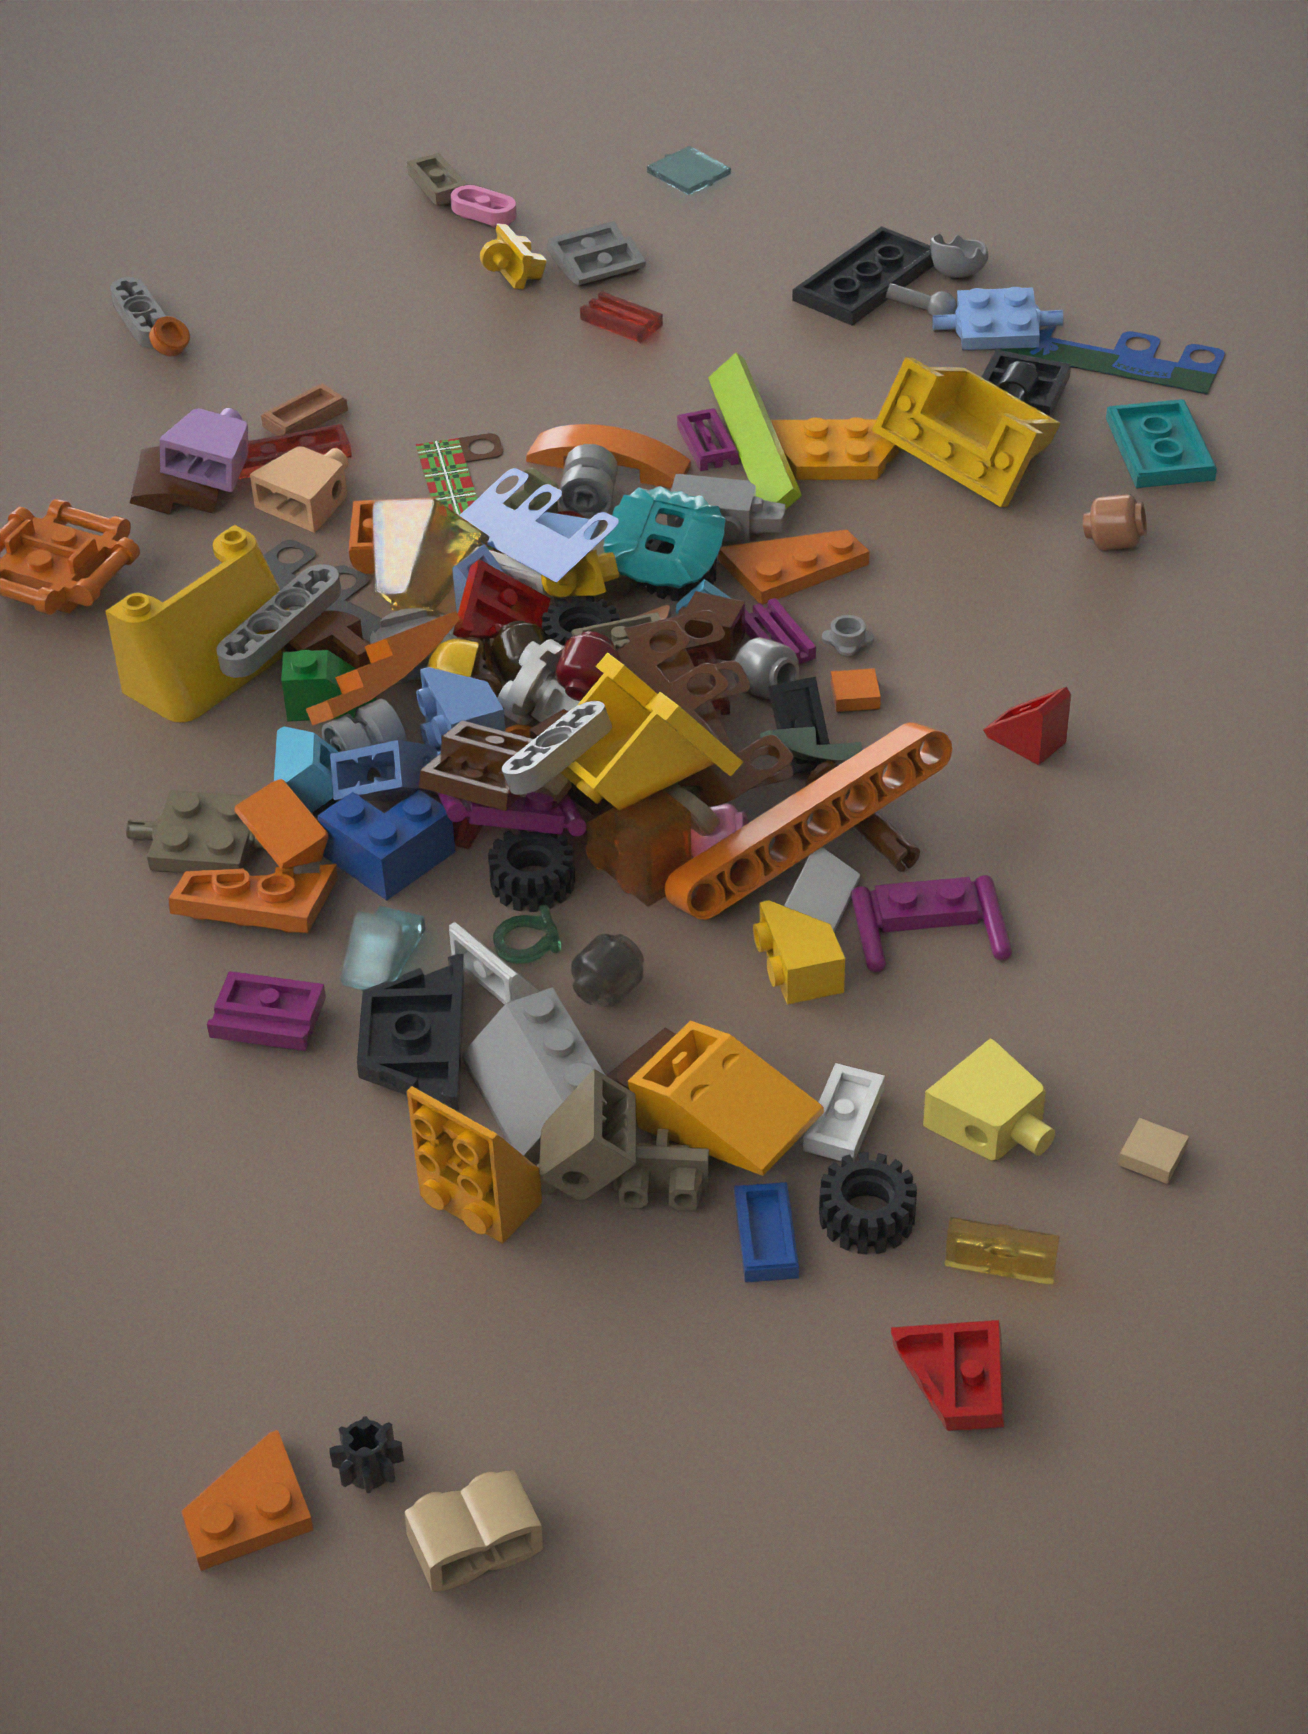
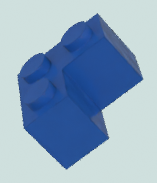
[317,790,456,901]

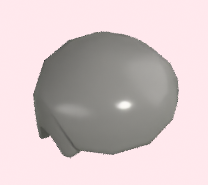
[930,233,988,278]

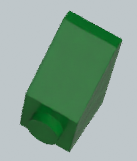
[281,650,377,722]

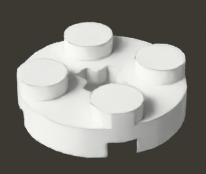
[497,639,564,725]

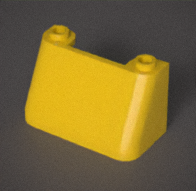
[106,525,290,723]

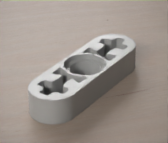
[110,277,166,348]
[502,701,612,795]

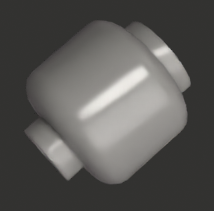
[734,637,799,700]

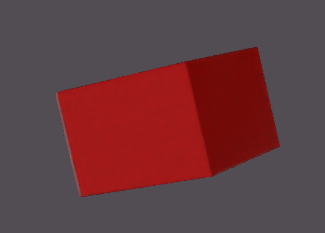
[983,686,1071,765]

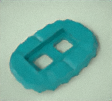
[603,486,726,589]

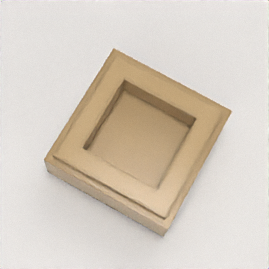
[1118,1118,1189,1184]

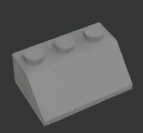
[462,987,605,1162]

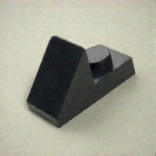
[768,676,830,774]

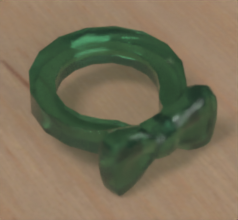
[493,905,561,964]

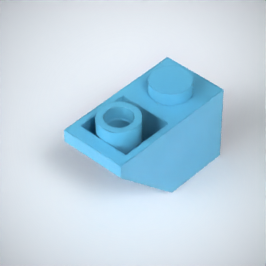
[274,726,338,813]

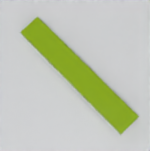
[708,352,802,510]

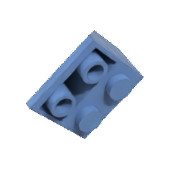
[416,667,505,756]

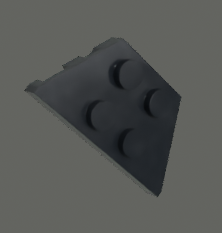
[357,954,465,1111]

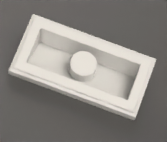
[785,847,860,933]
[449,922,540,1005]

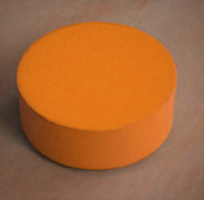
[149,316,190,356]

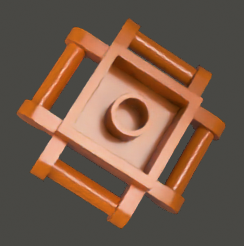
[0,499,140,615]

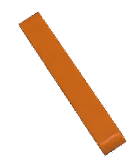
[664,722,953,920]

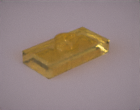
[945,1217,1060,1284]

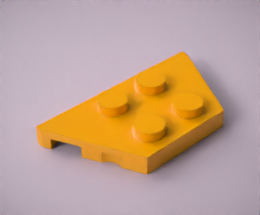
[771,417,899,480]

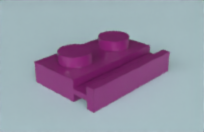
[207,971,326,1051]

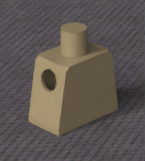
[536,1069,636,1200]

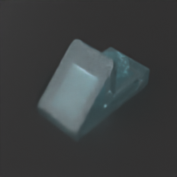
[341,906,426,990]

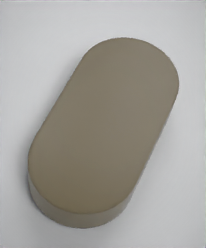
[649,783,720,836]

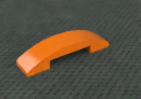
[526,424,691,488]

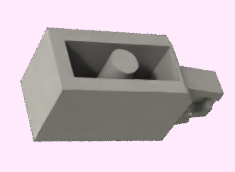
[667,474,785,544]

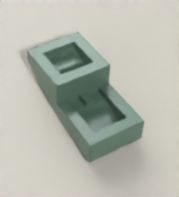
[760,727,862,764]

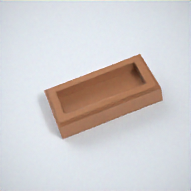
[261,383,348,443]

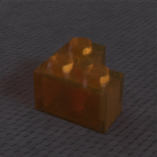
[586,790,691,907]

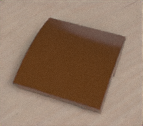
[130,446,219,514]
[419,720,534,811]

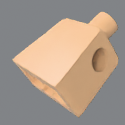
[250,447,349,533]

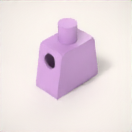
[159,408,248,493]

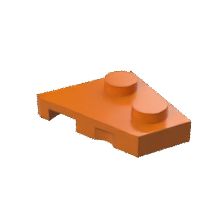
[181,1430,314,1571]

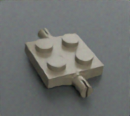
[126,790,264,873]

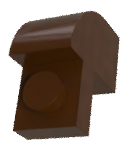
[281,610,371,669]

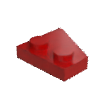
[453,559,551,639]
[891,1320,1004,1431]

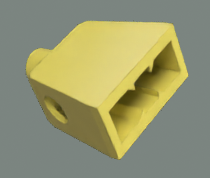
[923,1038,1055,1161]

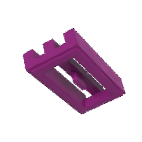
[677,408,739,471]
[745,598,816,664]

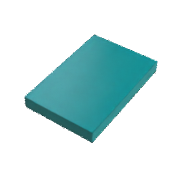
[1106,399,1217,488]

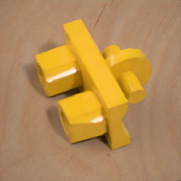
[480,224,546,289]
[541,550,619,597]

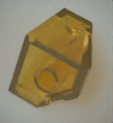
[373,499,490,611]

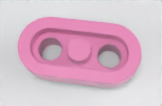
[451,185,517,228]

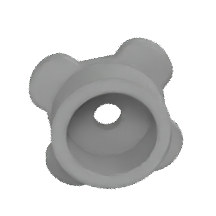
[822,615,874,656]

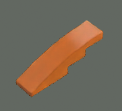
[306,611,460,726]

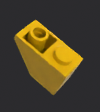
[753,900,845,1005]

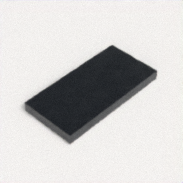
[792,226,934,326]

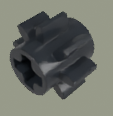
[329,1416,404,1493]

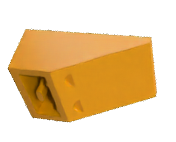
[627,1020,824,1176]
[407,1086,542,1244]

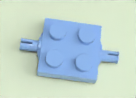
[932,287,1063,350]

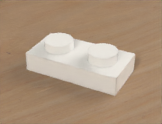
[803,1063,885,1162]

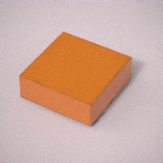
[831,668,881,712]

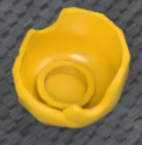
[427,638,479,677]

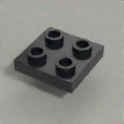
[982,350,1071,417]

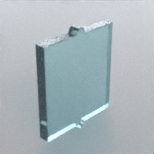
[647,146,731,195]

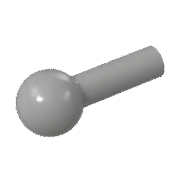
[886,283,957,315]

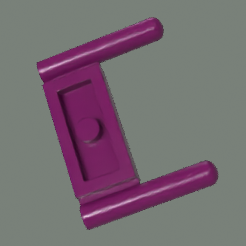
[438,792,587,836]
[851,875,1012,972]

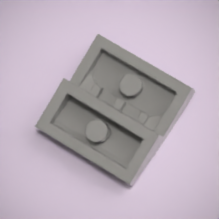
[547,221,646,285]

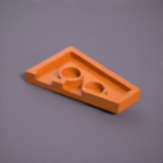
[718,529,870,605]
[168,864,338,934]

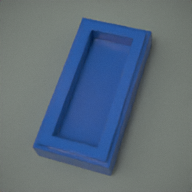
[734,1182,799,1283]

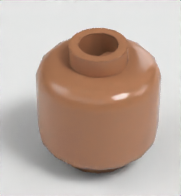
[1083,494,1147,551]

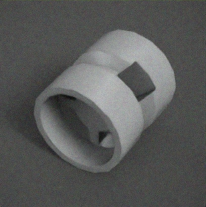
[559,444,617,519]
[322,698,407,752]

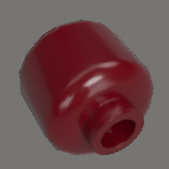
[555,631,621,701]

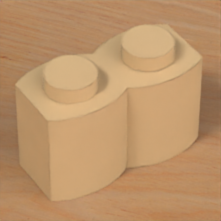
[404,1470,543,1592]

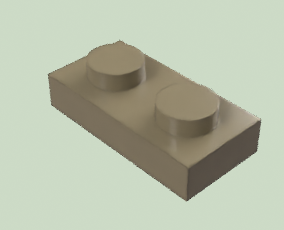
[407,153,468,206]

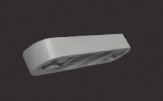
[217,564,341,678]

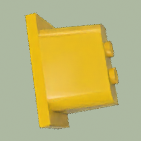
[871,357,1061,507]
[560,652,743,811]

